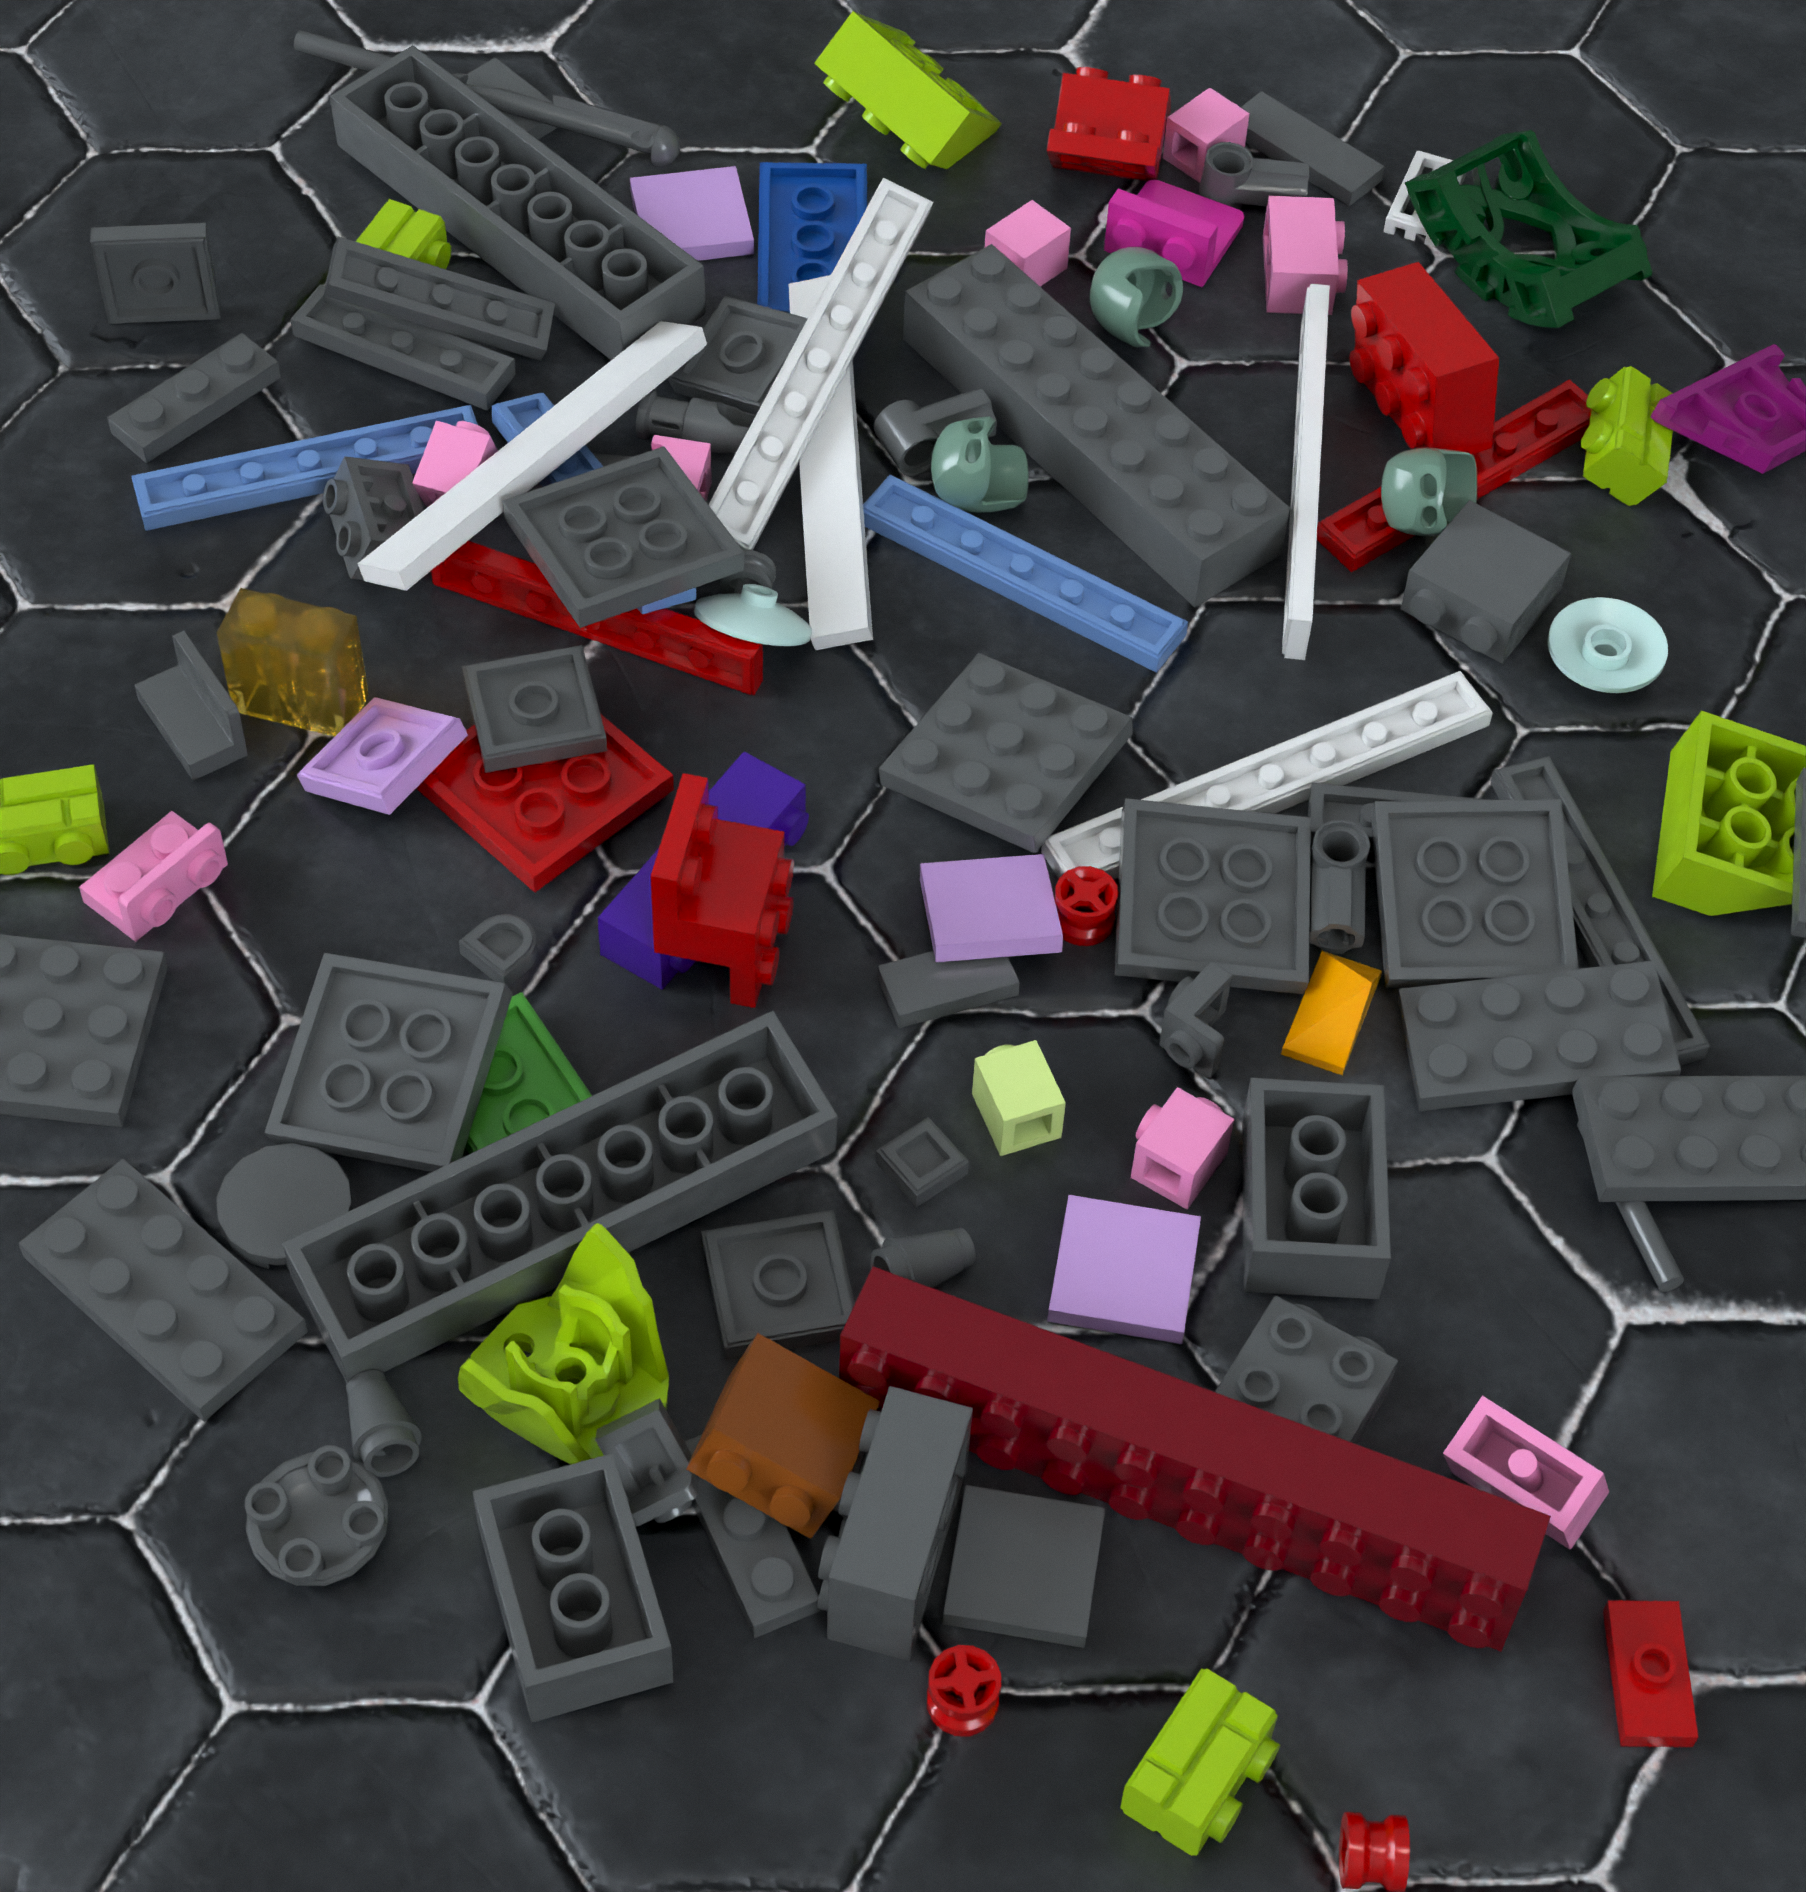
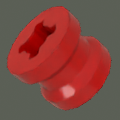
[1055,866,1118,946]
[927,1645,1001,1737]
[1339,1812,1410,1892]

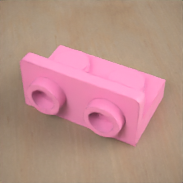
[79,811,228,942]

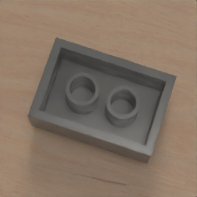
[1242,1078,1391,1299]
[817,1386,973,1662]
[472,1453,674,1723]

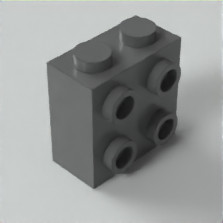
[1401,500,1571,664]
[1215,1295,1398,1445]

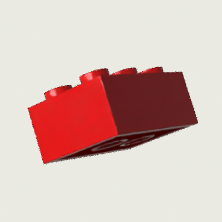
[1349,262,1499,454]

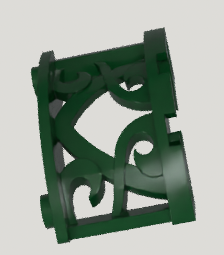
[1405,130,1652,328]

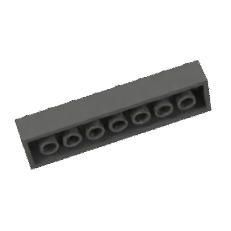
[329,45,706,360]
[903,244,1290,607]
[282,1011,838,1383]

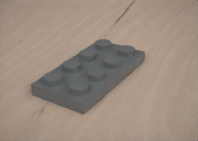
[1398,961,1681,1111]
[1572,1076,1806,1202]
[18,1159,308,1422]

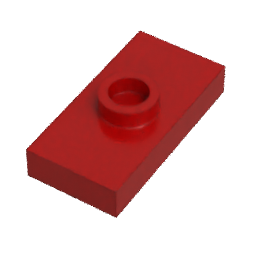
[1603,1600,1698,1747]

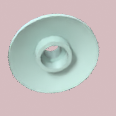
[694,584,812,646]
[1548,597,1668,693]

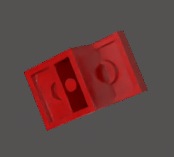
[1047,67,1171,181]
[651,773,794,1008]

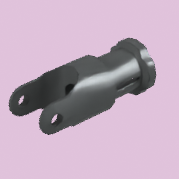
[636,389,756,454]

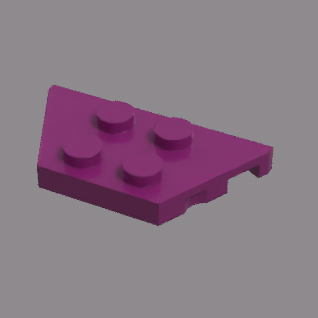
[1650,344,1806,474]

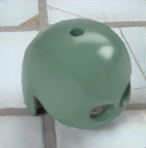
[1089,247,1183,348]
[931,416,1029,513]
[1381,447,1477,536]

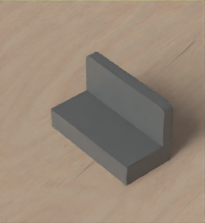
[135,631,248,781]

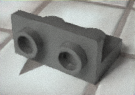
[323,456,424,580]

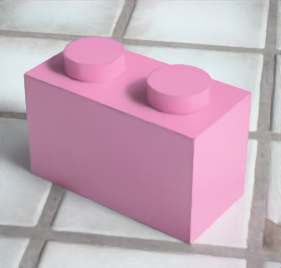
[1263,196,1348,315]
[1443,1395,1609,1550]

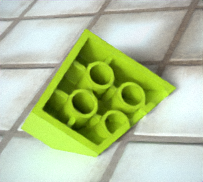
[814,11,1002,169]
[1652,710,1806,916]

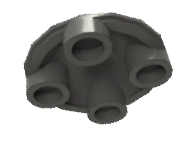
[245,1445,389,1586]

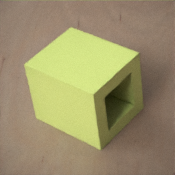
[972,1040,1066,1156]

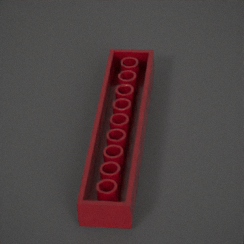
[839,1266,1551,1652]

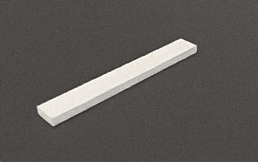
[709,178,933,550]
[788,275,873,650]
[1282,284,1330,660]
[357,321,707,591]
[1041,671,1493,880]

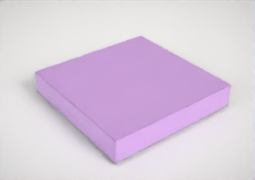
[630,166,754,261]
[297,697,468,815]
[920,854,1063,962]
[1047,1195,1201,1344]

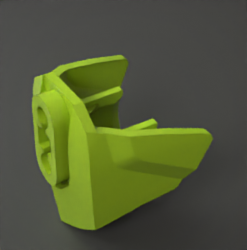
[458,1223,669,1464]

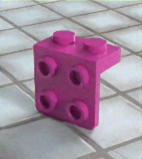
[1104,180,1244,287]

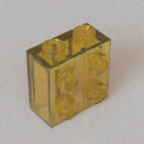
[217,588,368,737]

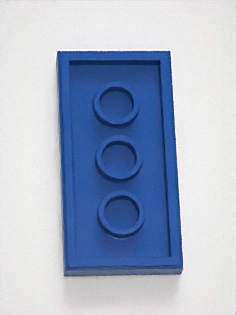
[757,162,867,313]

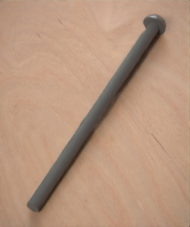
[294,30,680,167]

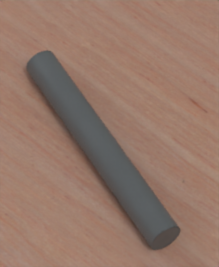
[1577,1122,1684,1292]

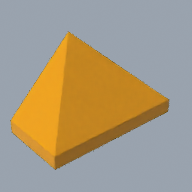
[1281,951,1382,1075]

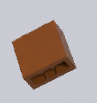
[686,1333,880,1539]

